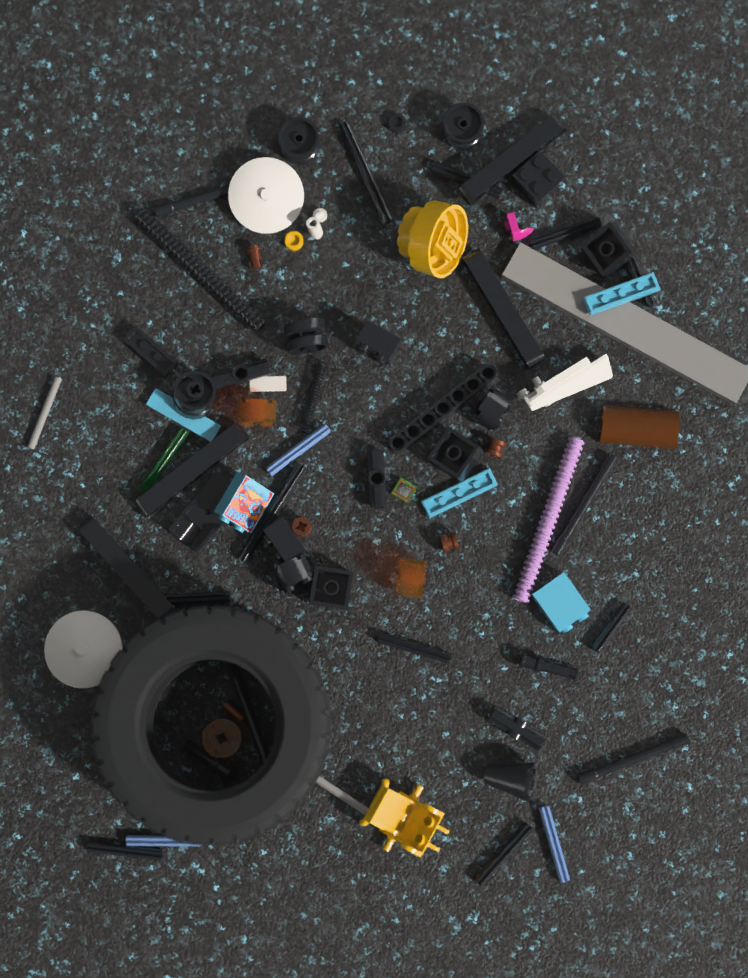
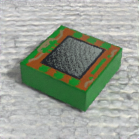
[391,477,417,504]

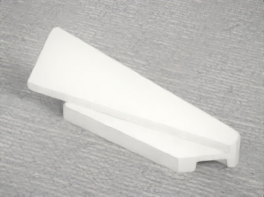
[523,354,613,411]

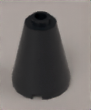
[481,762,536,801]

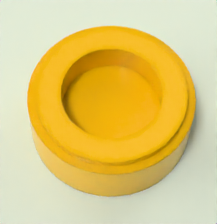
[284,231,303,251]

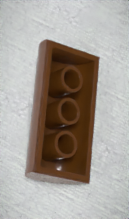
[599,405,680,450]

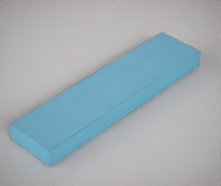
[583,272,660,316]
[146,388,222,442]
[421,468,498,519]

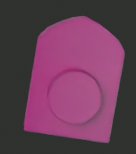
[504,212,534,241]

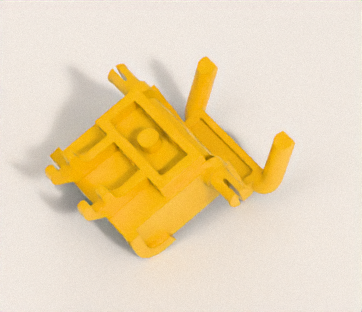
[359,779,450,857]

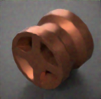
[484,438,507,459]
[292,517,312,537]
[440,531,459,553]

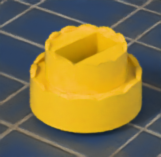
[397,200,468,278]

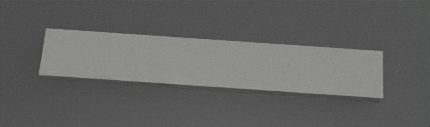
[501,242,748,405]

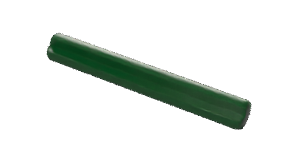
[139,427,189,493]

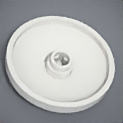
[228,157,304,234]
[44,611,123,688]

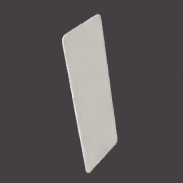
[250,376,286,392]

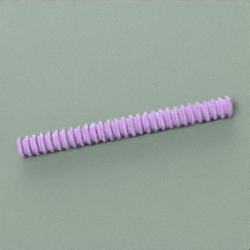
[512,437,585,603]

